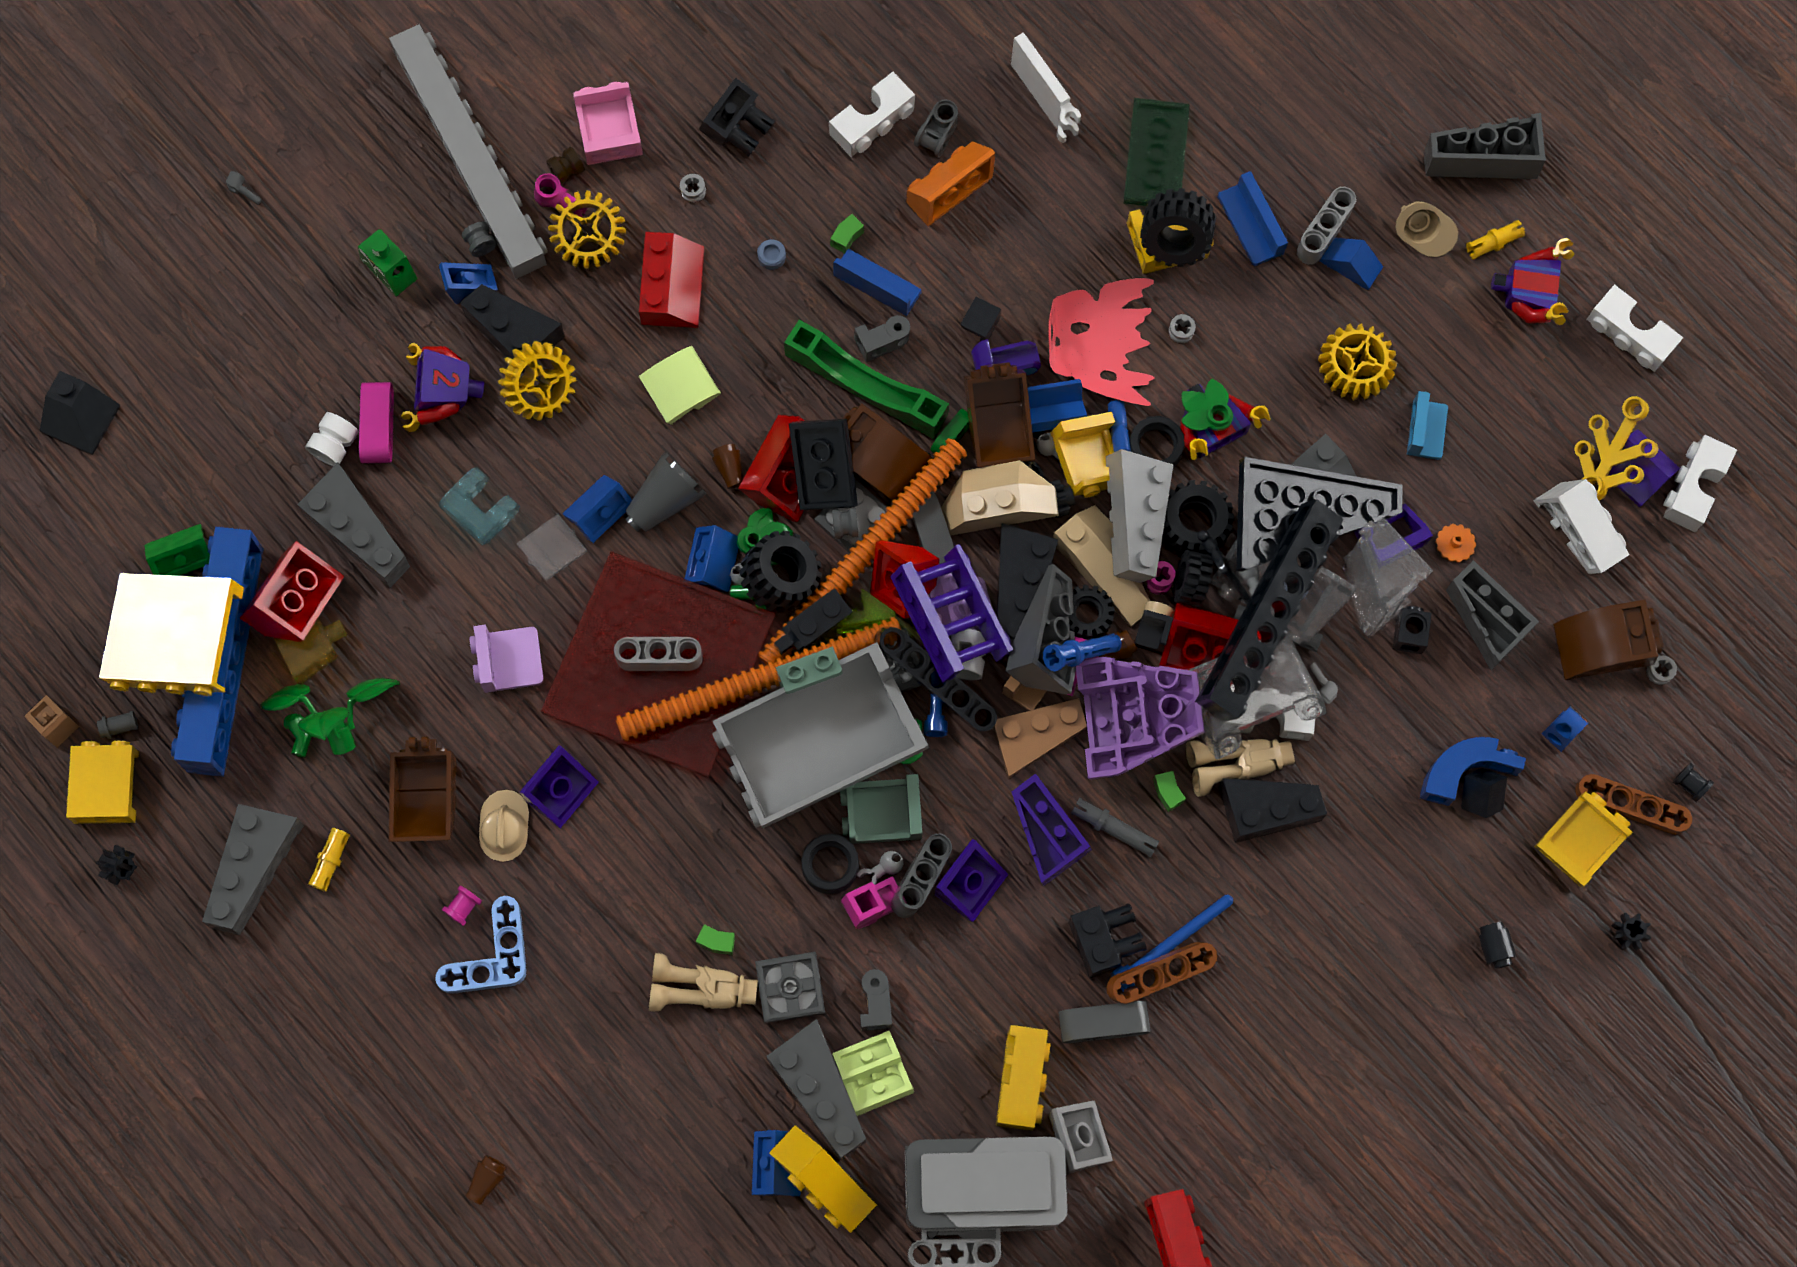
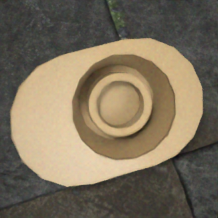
[1395,202,1458,257]
[479,790,529,862]

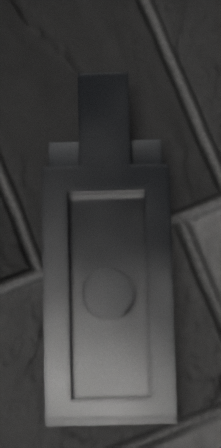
[774,588,853,655]

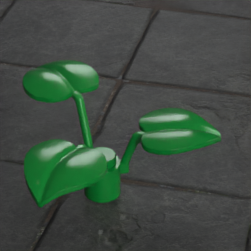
[260,678,400,755]

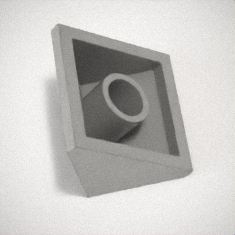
[1048,1100,1113,1175]

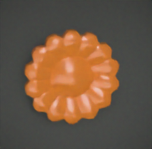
[1435,524,1476,563]

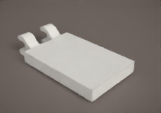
[1011,32,1081,143]

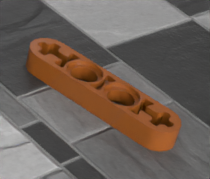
[1575,774,1692,835]
[1107,942,1217,1004]

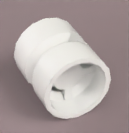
[305,412,359,466]
[951,629,986,680]

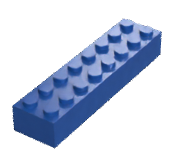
[171,527,264,777]

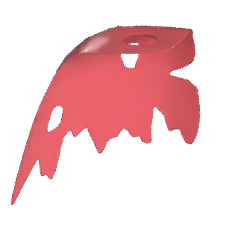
[1048,278,1155,406]

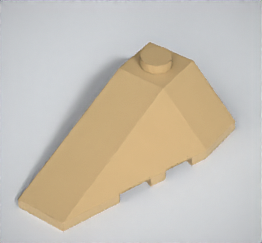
[1053,505,1150,627]

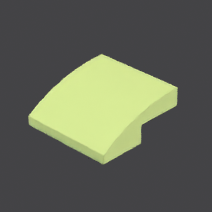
[639,346,721,425]
[832,1031,914,1116]

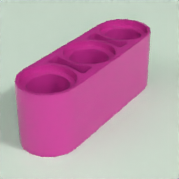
[359,382,394,464]

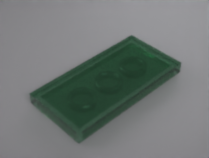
[1123,98,1190,206]

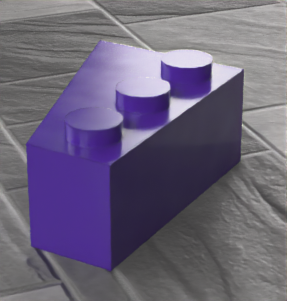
[1011,773,1092,886]

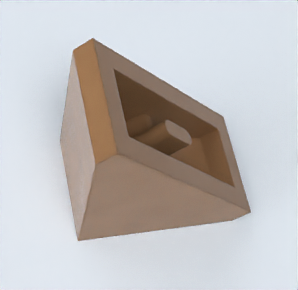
[24,695,79,748]

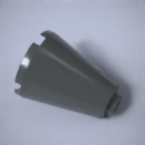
[625,451,707,532]

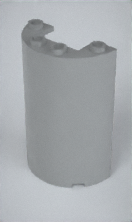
[712,642,929,828]

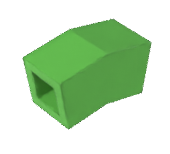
[830,214,864,253]
[1153,771,1186,812]
[696,924,735,955]

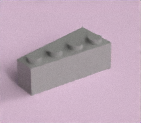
[1106,449,1174,583]

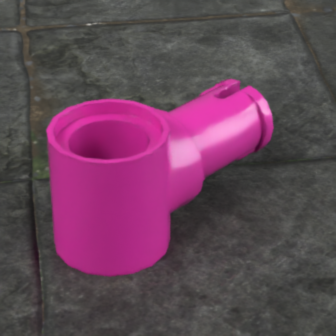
[534,174,588,218]

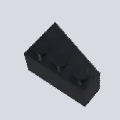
[1218,778,1327,843]

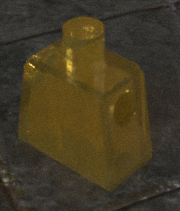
[273,617,348,684]

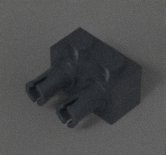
[699,78,775,157]
[1068,903,1147,979]

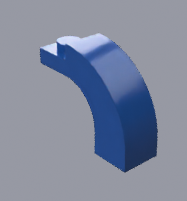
[1420,737,1526,806]

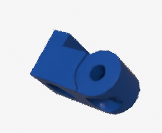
[1541,706,1588,752]

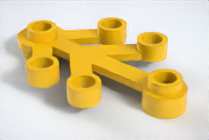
[1574,396,1658,501]

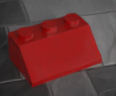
[639,232,704,328]
[738,415,805,522]
[240,541,344,643]
[1159,603,1261,689]
[1144,1189,1212,1267]

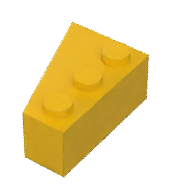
[996,1025,1050,1131]
[769,1125,877,1233]

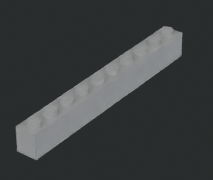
[389,24,548,279]

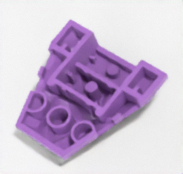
[1076,657,1205,780]

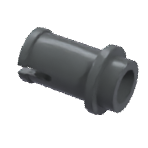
[97,711,138,739]

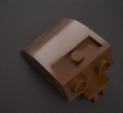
[963,362,1035,467]
[842,403,934,501]
[1553,599,1664,680]
[389,736,456,842]

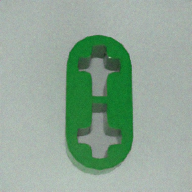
[930,408,970,453]

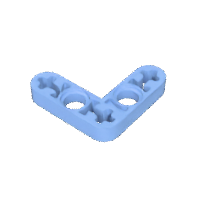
[435,896,527,994]

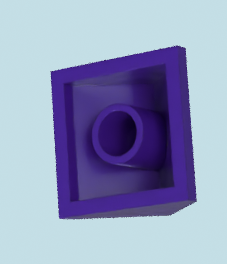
[1608,429,1680,508]
[520,745,599,828]
[935,839,1008,922]

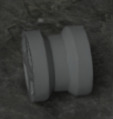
[461,221,497,257]
[832,508,858,539]

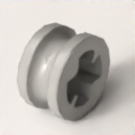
[680,174,706,202]
[1169,314,1196,343]
[1646,655,1677,685]

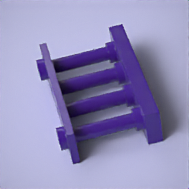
[890,544,1013,683]

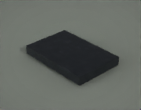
[789,419,858,510]

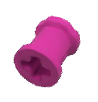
[1146,561,1175,595]
[442,885,482,926]

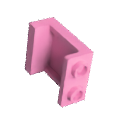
[573,82,643,165]

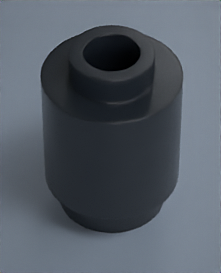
[1478,922,1517,969]

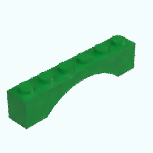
[784,320,949,439]

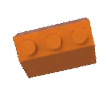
[906,141,996,227]

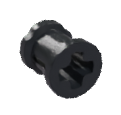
[1673,762,1714,802]

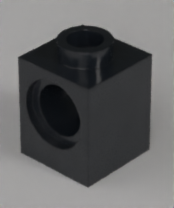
[1392,606,1432,654]

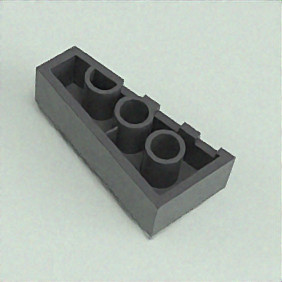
[1424,113,1546,179]
[297,462,410,588]
[202,804,304,935]
[766,1019,866,1161]

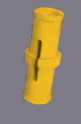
[1466,220,1525,259]
[308,828,350,892]

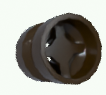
[546,146,585,185]

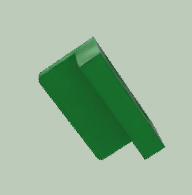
[144,524,210,576]

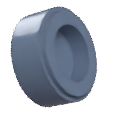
[757,239,786,270]

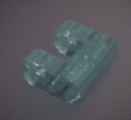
[439,467,520,545]

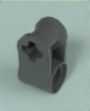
[914,99,958,158]

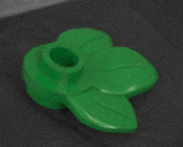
[1181,379,1233,431]
[737,508,793,565]

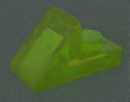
[836,589,896,634]

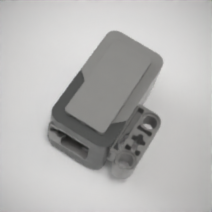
[904,1137,1067,1267]

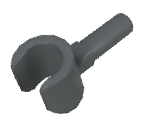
[226,171,262,205]

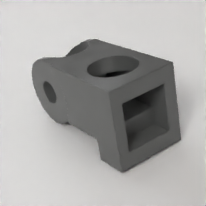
[854,315,910,362]
[860,969,892,1031]

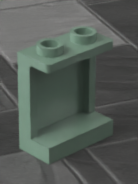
[776,646,843,694]
[840,774,923,844]

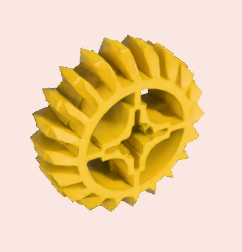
[548,190,626,269]
[1318,323,1397,401]
[498,341,577,420]

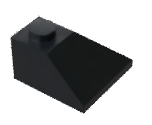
[40,371,121,456]

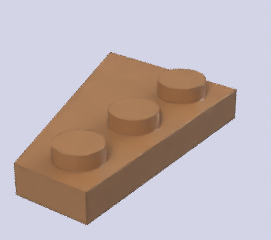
[993,698,1087,779]

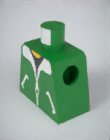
[358,229,418,297]

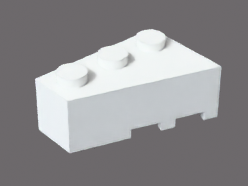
[1533,479,1630,574]

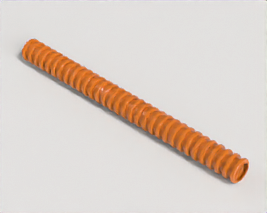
[758,438,967,665]
[616,617,902,742]

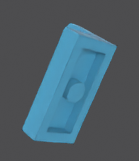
[1407,391,1448,460]

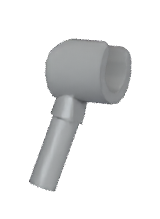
[1309,663,1338,704]

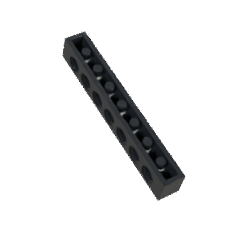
[1195,499,1344,722]

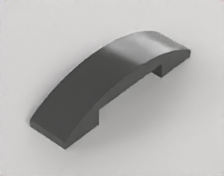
[912,492,954,564]

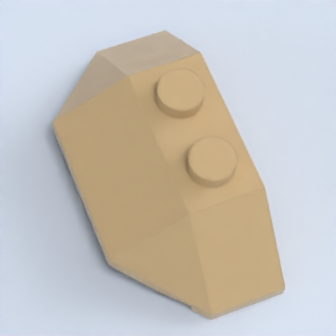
[941,460,1059,536]

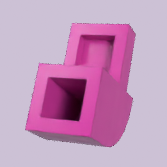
[841,876,907,929]

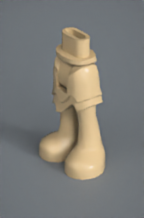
[1186,739,1295,797]
[649,953,758,1012]

